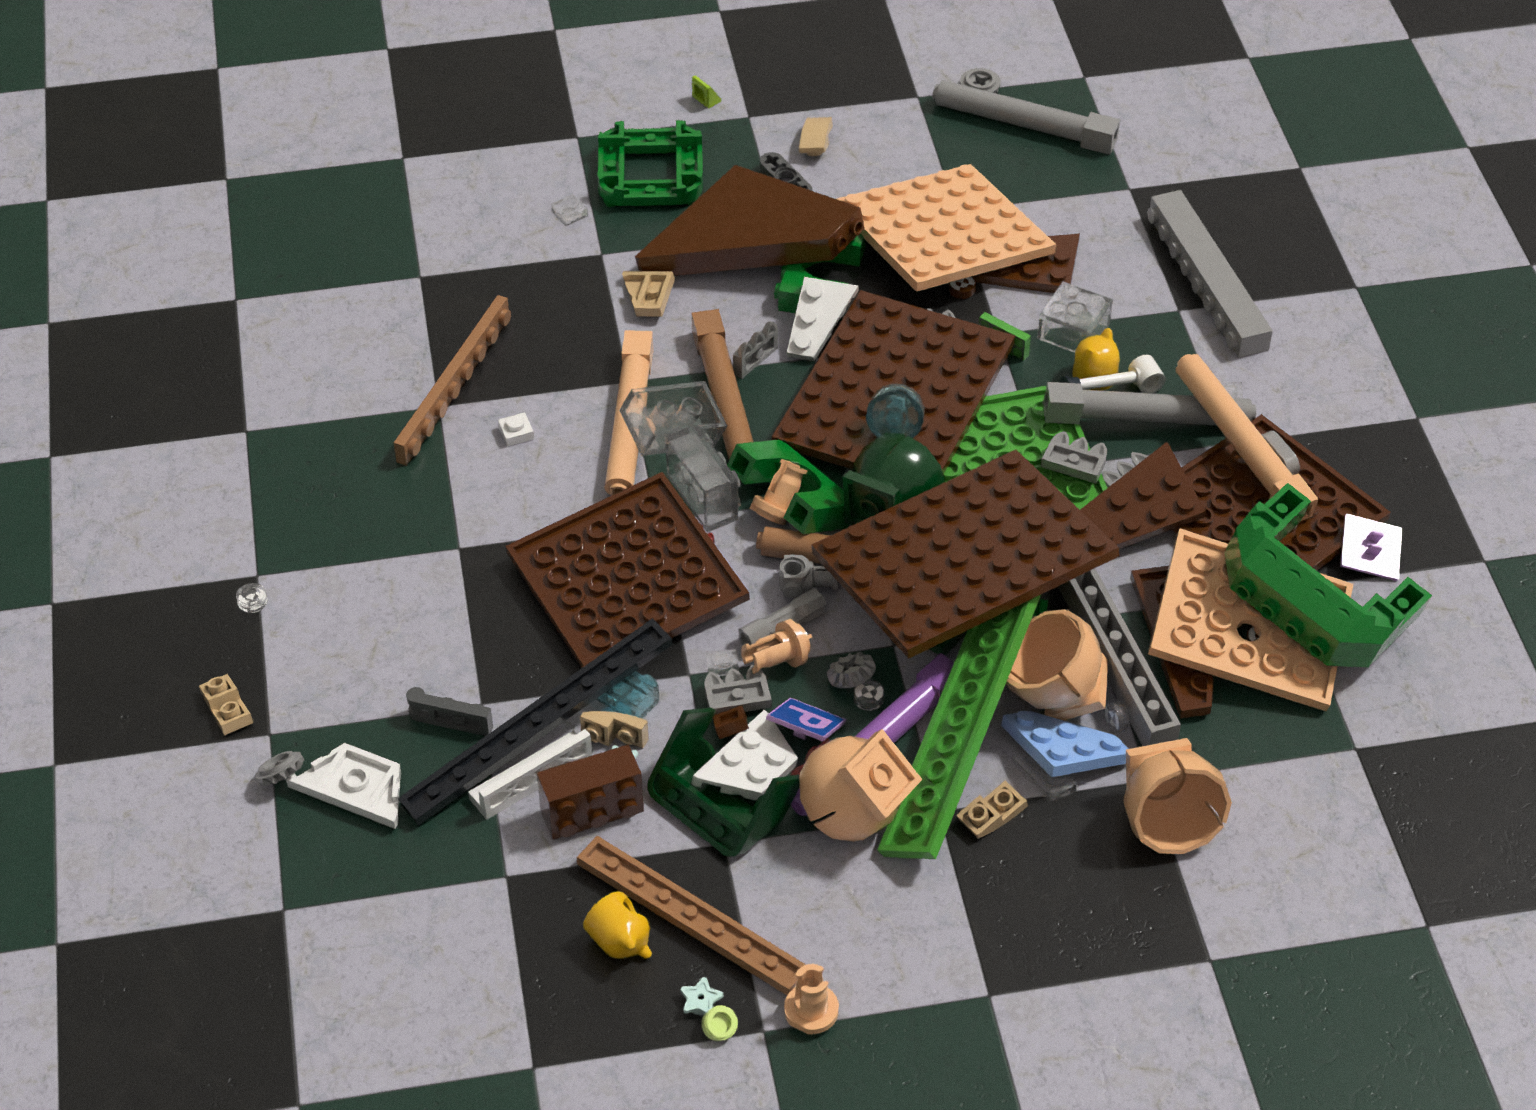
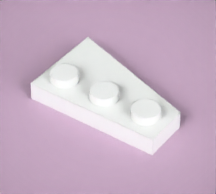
[786,277,859,361]

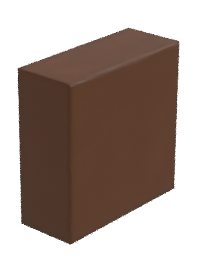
[713,705,749,739]

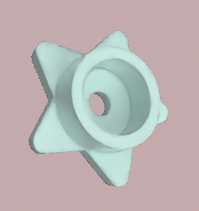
[680,977,724,1015]

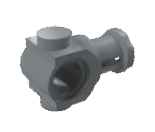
[779,554,838,598]

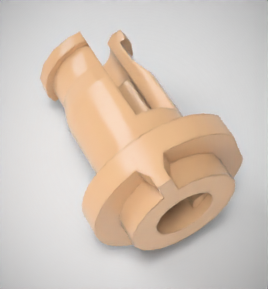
[749,459,807,525]
[741,619,812,674]
[784,964,839,1034]

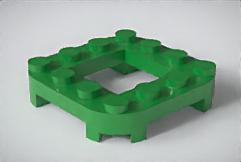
[597,120,703,207]

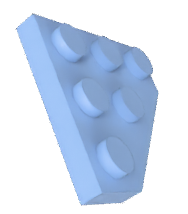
[1001,711,1129,777]

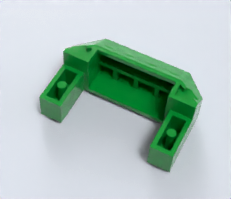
[1224,483,1432,668]

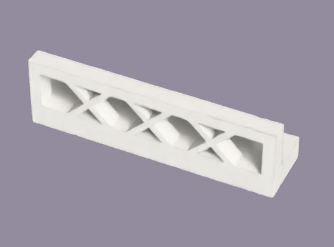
[468,729,592,820]

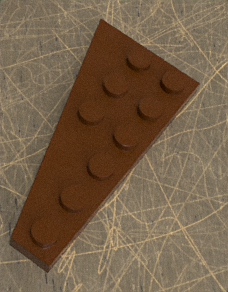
[972,233,1080,295]
[1080,442,1206,549]
[1130,565,1213,719]

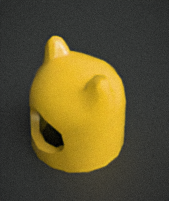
[1072,328,1120,391]
[583,891,652,959]

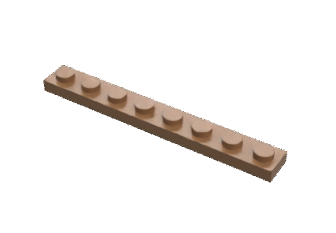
[394,295,511,466]
[577,836,806,995]

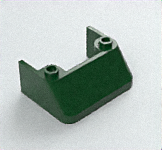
[647,708,800,857]

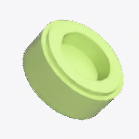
[702,1005,738,1041]

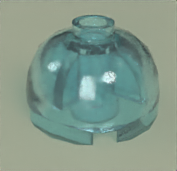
[866,383,925,438]

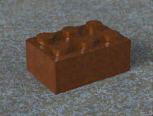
[537,744,644,840]

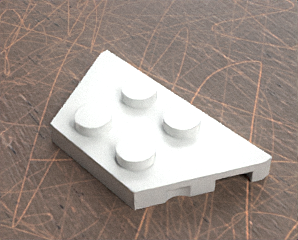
[691,710,798,801]
[286,743,401,829]

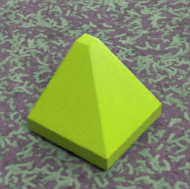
[692,75,721,108]

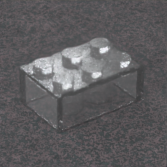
[619,381,727,456]
[665,424,741,533]

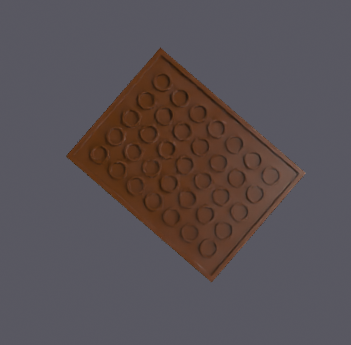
[772,290,1015,475]
[811,449,1119,659]

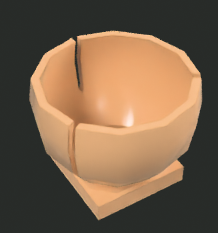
[1006,609,1108,721]
[799,729,923,842]
[1123,738,1232,854]

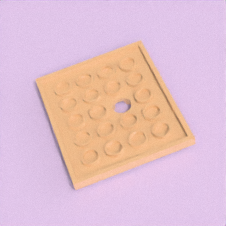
[1148,529,1353,711]

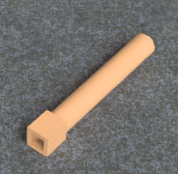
[604,330,653,496]
[1176,354,1318,521]

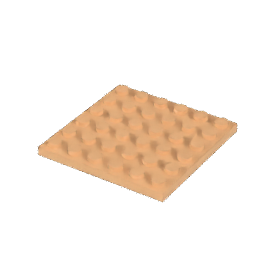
[837,164,1056,292]

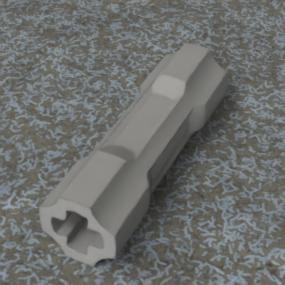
[738,588,827,646]

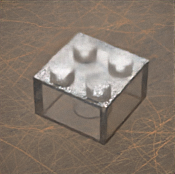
[1037,282,1113,353]

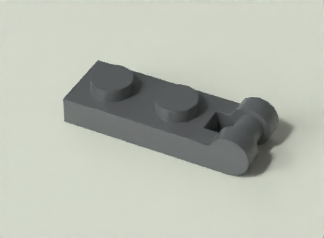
[406,687,493,736]

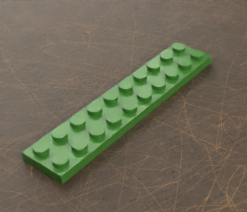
[878,595,1041,859]

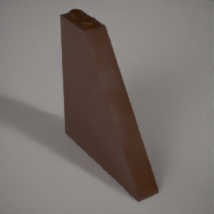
[635,165,865,276]

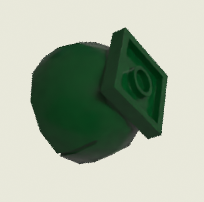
[843,432,945,525]

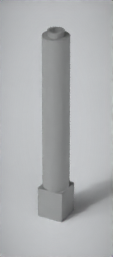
[932,80,1120,155]
[1043,382,1256,426]

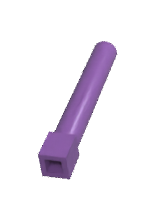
[791,653,954,817]

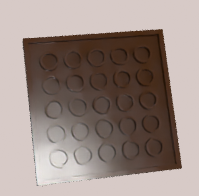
[1172,414,1391,571]
[505,472,750,668]

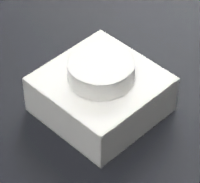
[498,412,534,447]

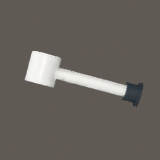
[1060,355,1166,393]

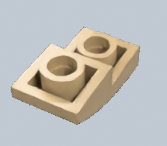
[799,117,833,156]
[199,674,253,735]
[580,711,649,749]
[956,780,1028,838]

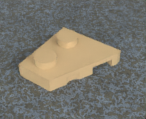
[622,271,675,317]

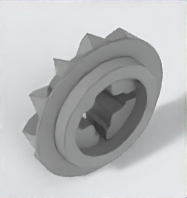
[960,68,1001,93]
[826,652,876,688]
[255,751,304,786]

